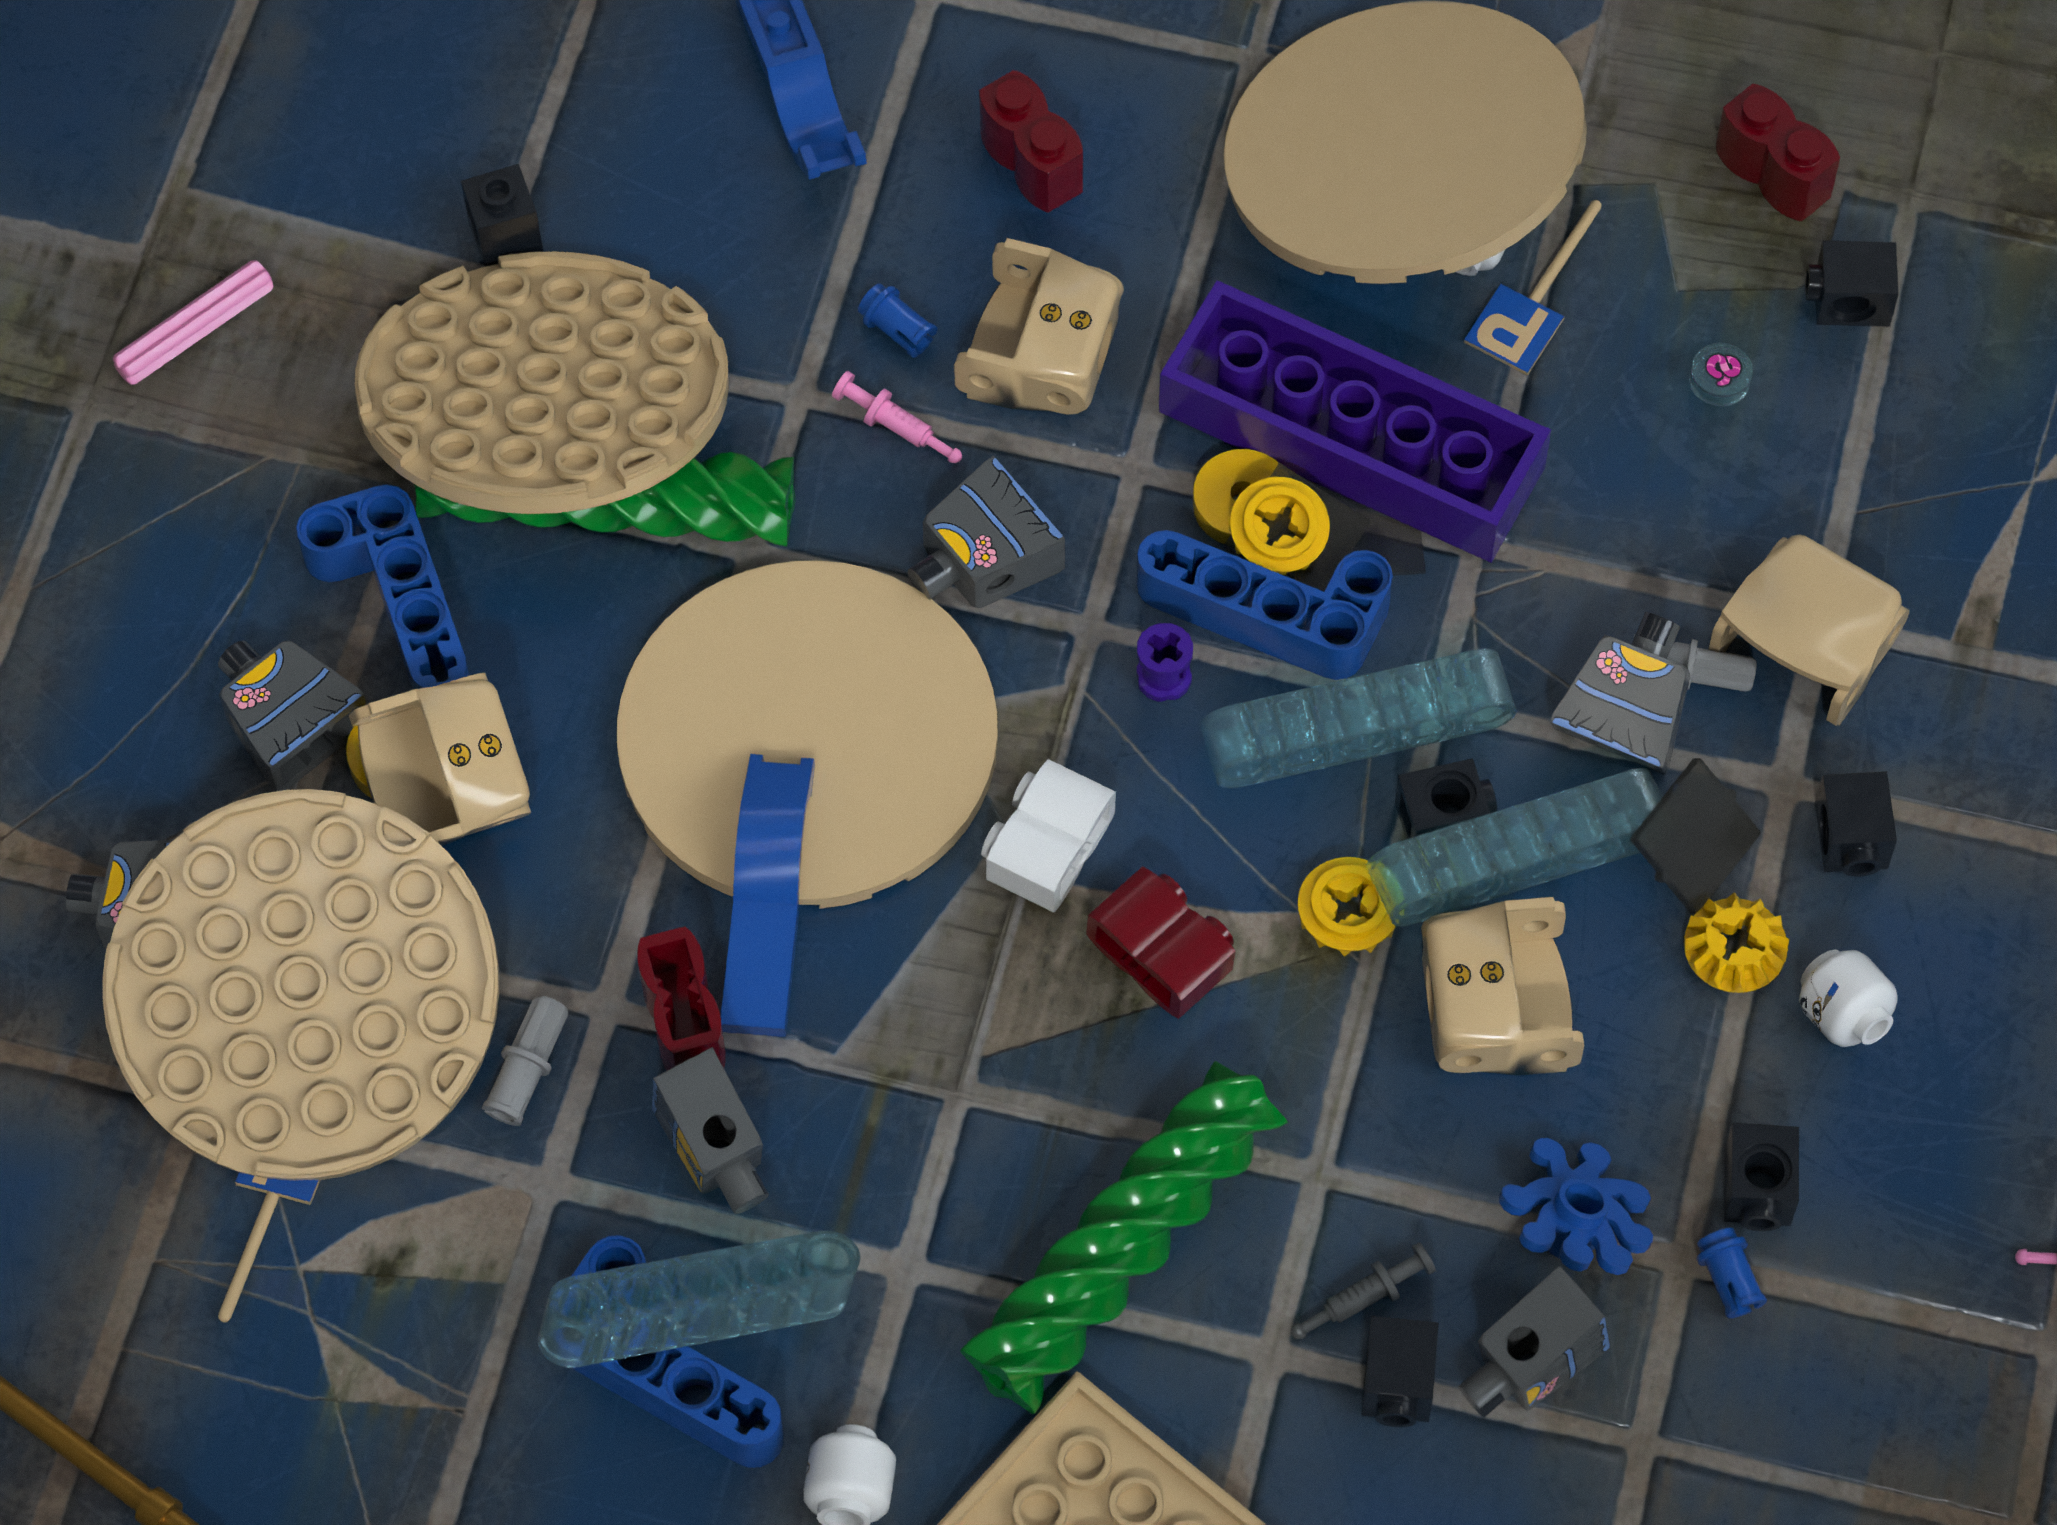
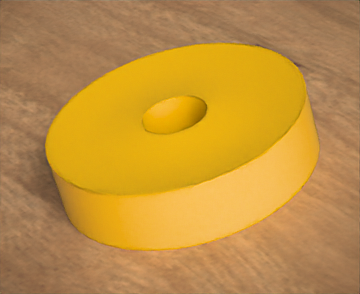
[1193,449,1292,547]

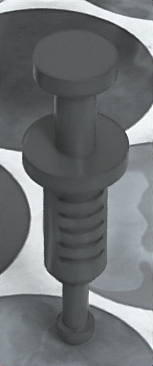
[1291,1242,1436,1339]

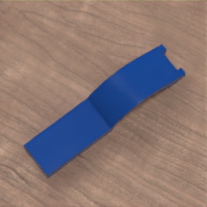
[736,0,867,180]
[720,754,815,1037]

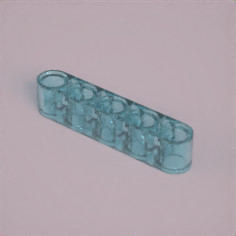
[1200,649,1517,788]
[1366,768,1677,926]
[538,1231,861,1367]

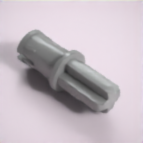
[1634,634,1757,692]
[482,996,568,1126]

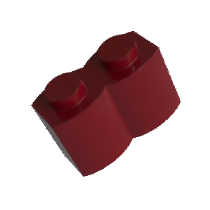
[979,70,1083,213]
[1715,83,1840,222]
[1086,866,1236,1019]
[637,926,726,1071]

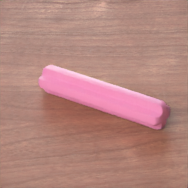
[113,260,274,385]

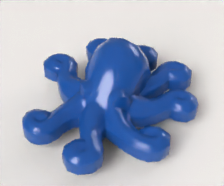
[1499,1138,1653,1275]

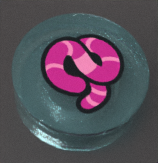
[1689,343,1753,406]

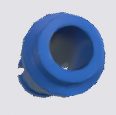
[858,283,937,358]
[1696,1228,1767,1318]

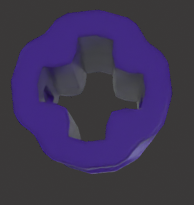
[1136,623,1193,702]

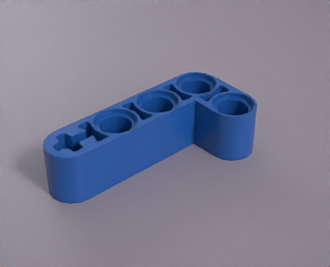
[296,485,470,690]
[1137,530,1393,680]
[549,1235,784,1468]

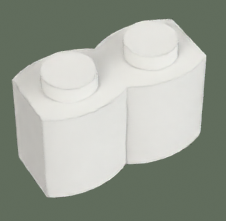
[981,759,1116,912]

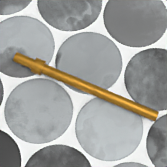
[0,1375,200,1525]

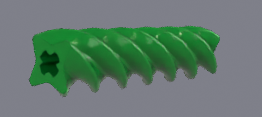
[414,452,796,547]
[960,1061,1288,1414]

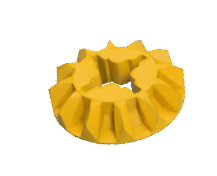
[1228,477,1330,575]
[1297,857,1401,957]
[1684,892,1789,993]

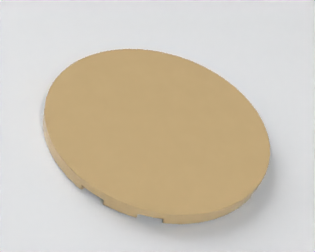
[1224,1,1587,284]
[355,251,729,514]
[617,560,998,909]
[103,789,499,1181]

